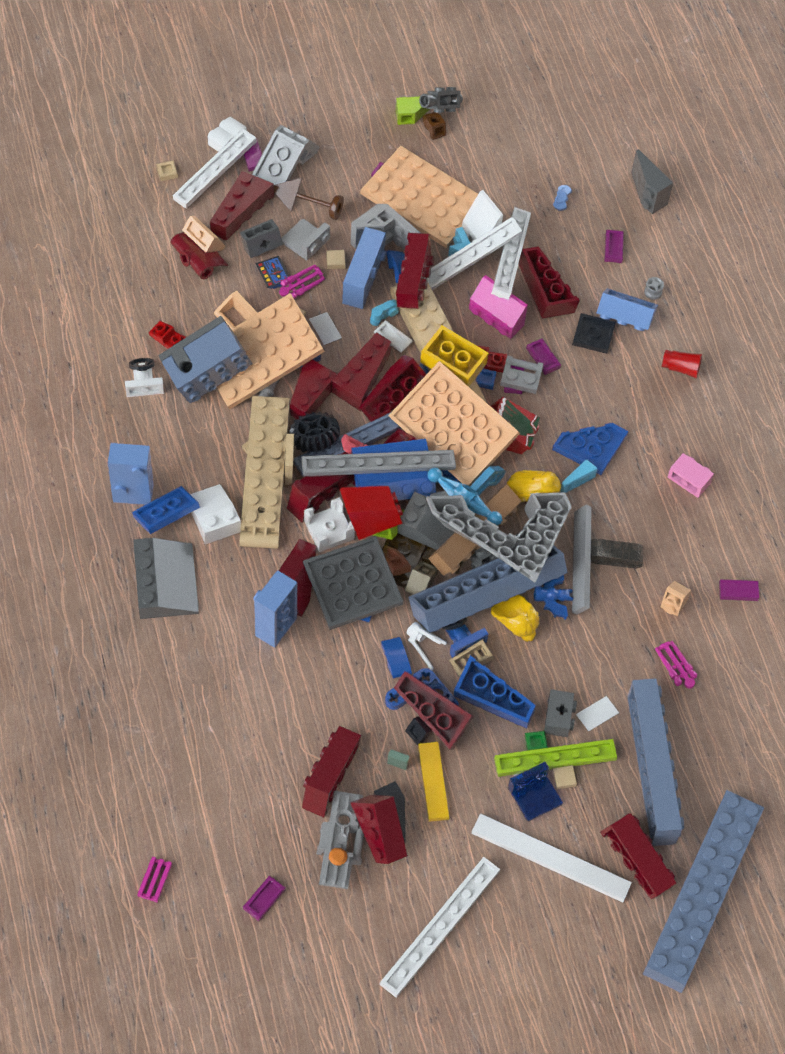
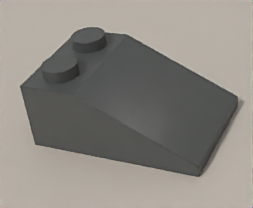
[631,149,673,214]
[398,492,455,550]

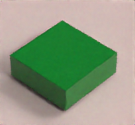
[524,731,548,751]

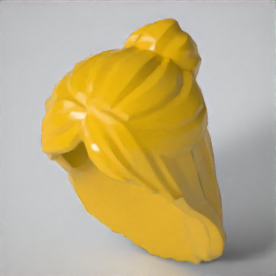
[507,470,561,502]
[491,594,539,642]

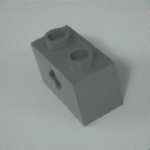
[240,219,283,258]
[544,689,577,737]

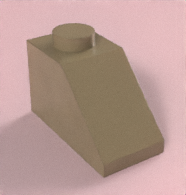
[405,561,439,596]

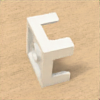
[304,497,355,552]

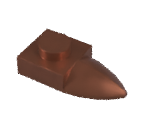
[383,546,411,576]

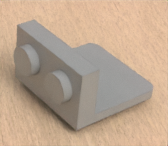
[282,219,330,260]

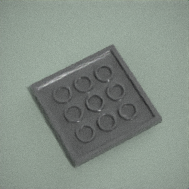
[303,536,403,630]

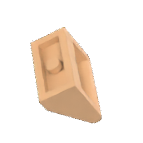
[183,216,225,252]
[214,291,257,329]

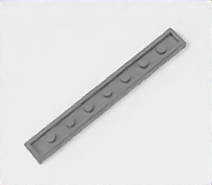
[302,450,456,476]

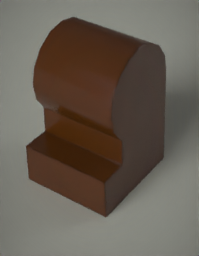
[422,112,446,140]

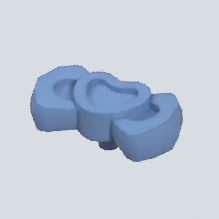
[553,185,572,211]

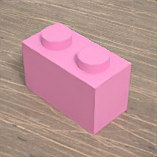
[668,453,714,498]

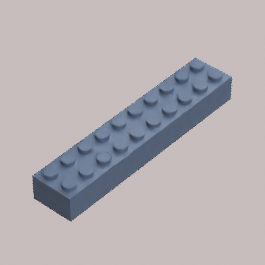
[643,790,764,993]

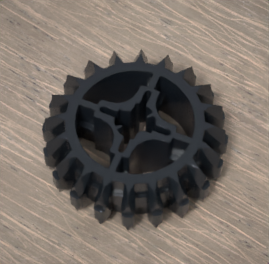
[289,411,340,454]

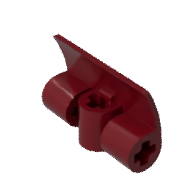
[170,232,228,280]

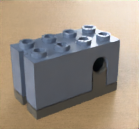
[158,316,252,403]

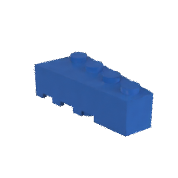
[454,655,536,729]

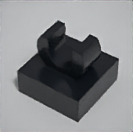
[405,716,432,746]

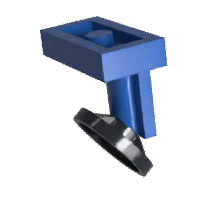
[442,617,488,658]

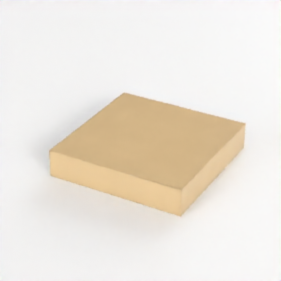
[285,434,294,486]

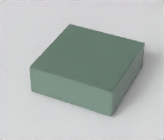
[387,749,410,770]

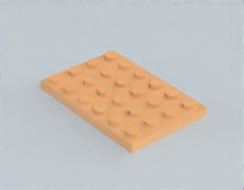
[360,146,478,248]
[217,293,325,409]
[389,361,520,486]

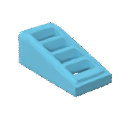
[560,460,597,493]

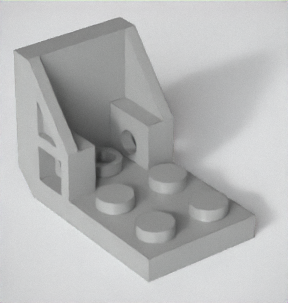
[252,125,320,185]
[351,204,420,250]

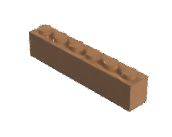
[428,484,522,576]

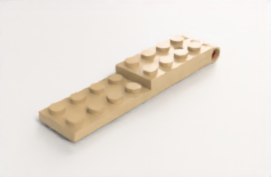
[390,283,486,402]
[240,396,290,549]

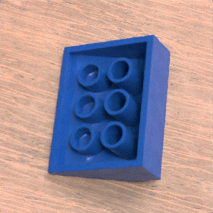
[351,439,436,501]

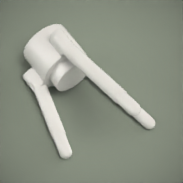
[407,622,447,670]

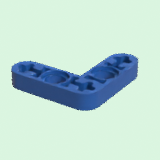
[385,668,459,710]

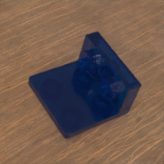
[508,762,563,821]

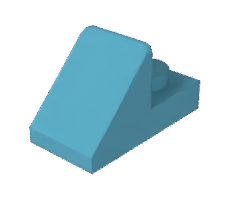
[448,227,474,265]

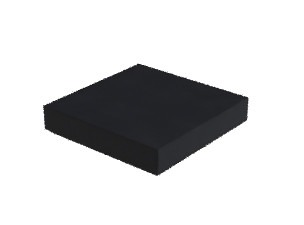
[572,313,616,354]

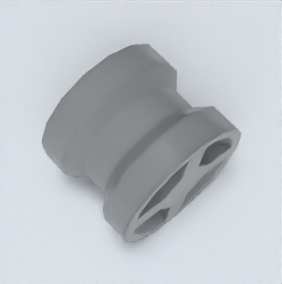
[644,277,664,300]

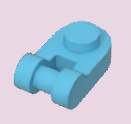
[370,299,399,326]

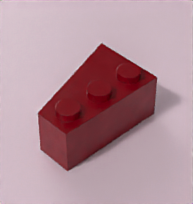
[290,359,337,420]
[350,795,408,864]

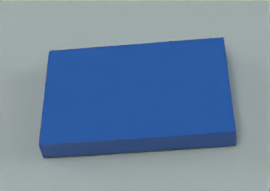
[132,486,200,534]

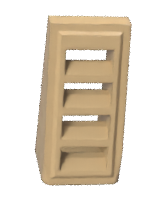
[449,639,494,677]

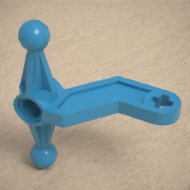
[427,466,506,526]

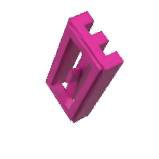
[137,856,172,903]

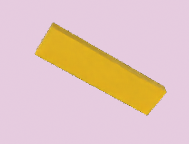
[418,742,449,822]

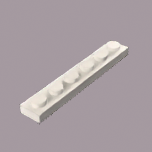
[173,129,257,209]
[427,217,523,290]

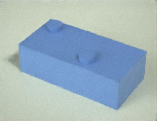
[342,227,387,309]
[108,443,154,505]
[253,570,297,648]

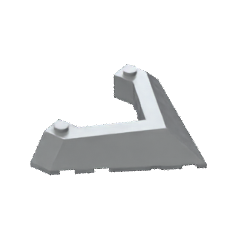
[426,492,572,582]

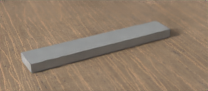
[572,505,592,615]

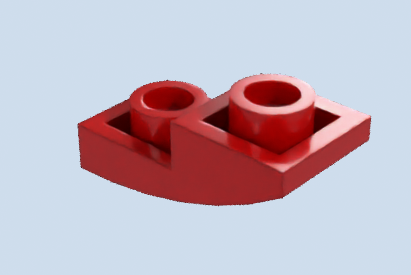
[148,321,186,349]
[476,345,507,373]

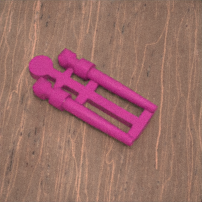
[279,264,325,299]
[655,641,697,689]

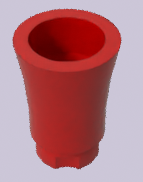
[662,350,702,379]

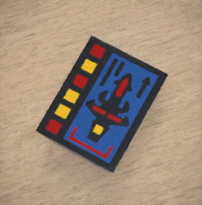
[255,256,289,289]

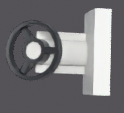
[125,358,164,397]

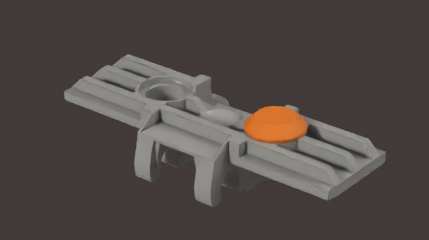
[316,791,364,889]

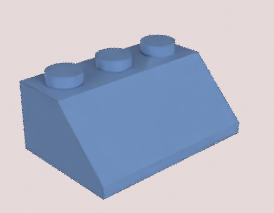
[596,288,658,331]

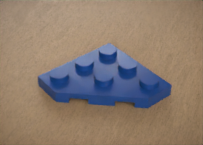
[552,423,628,475]

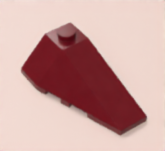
[359,355,426,422]
[278,539,317,617]

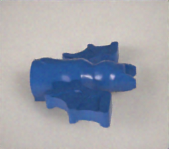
[534,575,574,620]

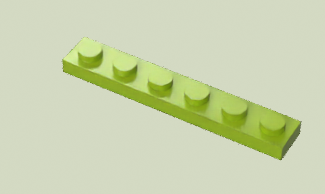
[494,739,617,777]

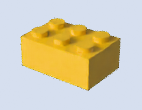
[420,325,489,387]

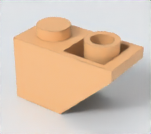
[661,581,691,616]

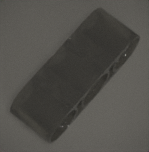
[591,539,644,569]

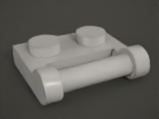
[500,355,543,394]

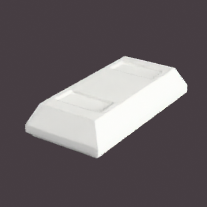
[374,320,413,353]

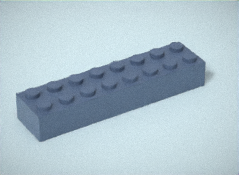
[409,545,568,633]
[627,679,684,846]

